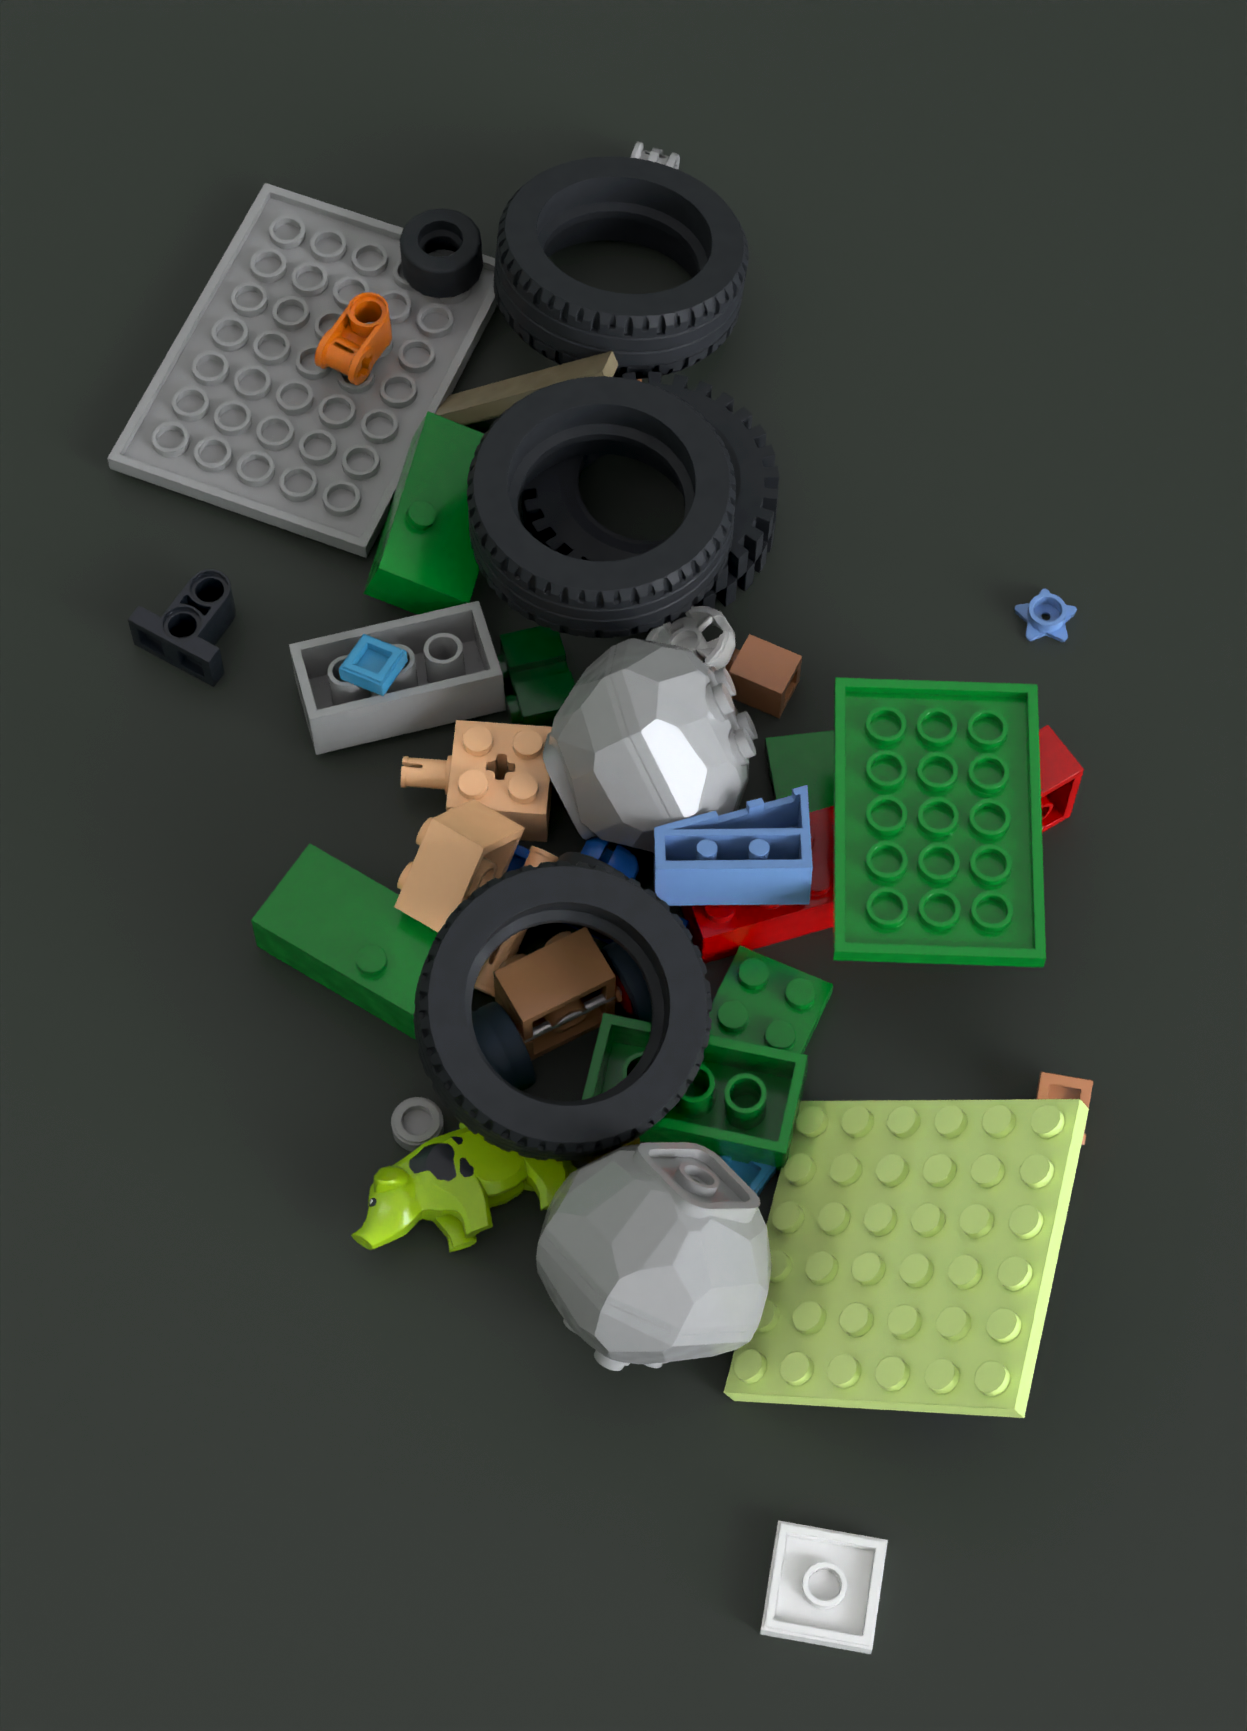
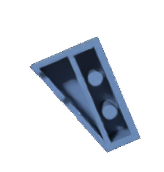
[653,785,813,906]

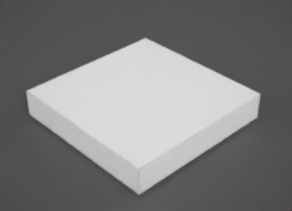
[760,1520,888,1654]

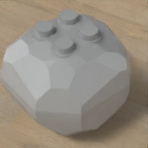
[543,638,758,852]
[536,1142,772,1371]

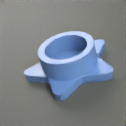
[1015,589,1077,642]

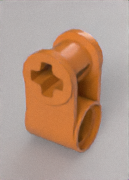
[315,292,392,386]

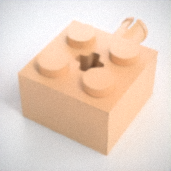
[401,720,553,842]
[394,799,525,932]

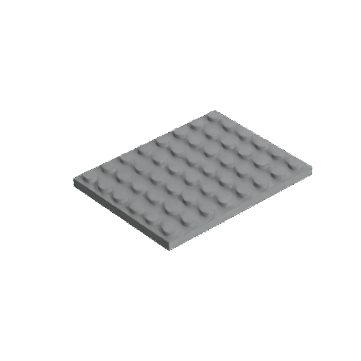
[107,183,498,558]

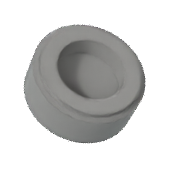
[391,1097,444,1152]

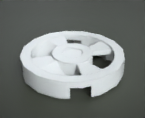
[646,606,736,670]

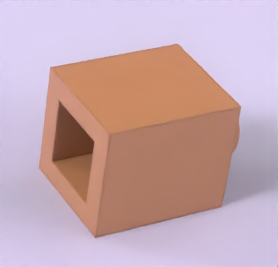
[725,634,802,718]

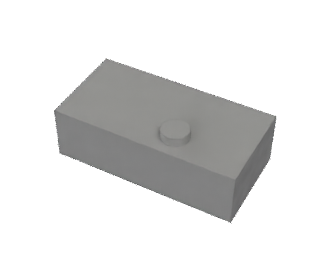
[289,601,506,755]

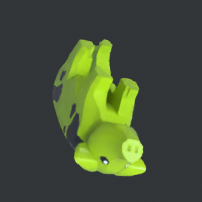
[351,1122,577,1252]

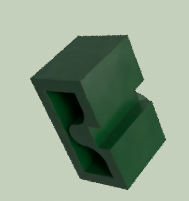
[497,626,575,727]

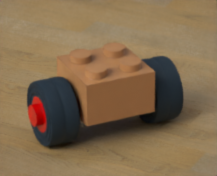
[472,927,652,1091]

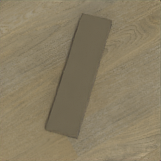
[435,350,618,426]

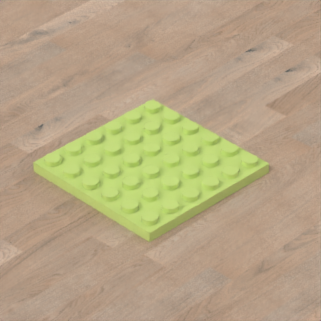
[724,1099,1089,1418]

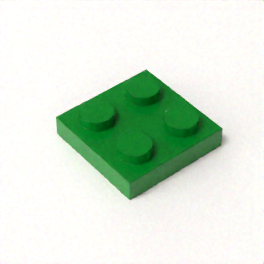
[709,946,833,1054]

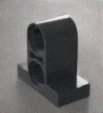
[128,569,236,687]

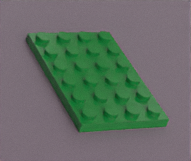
[833,677,1046,967]

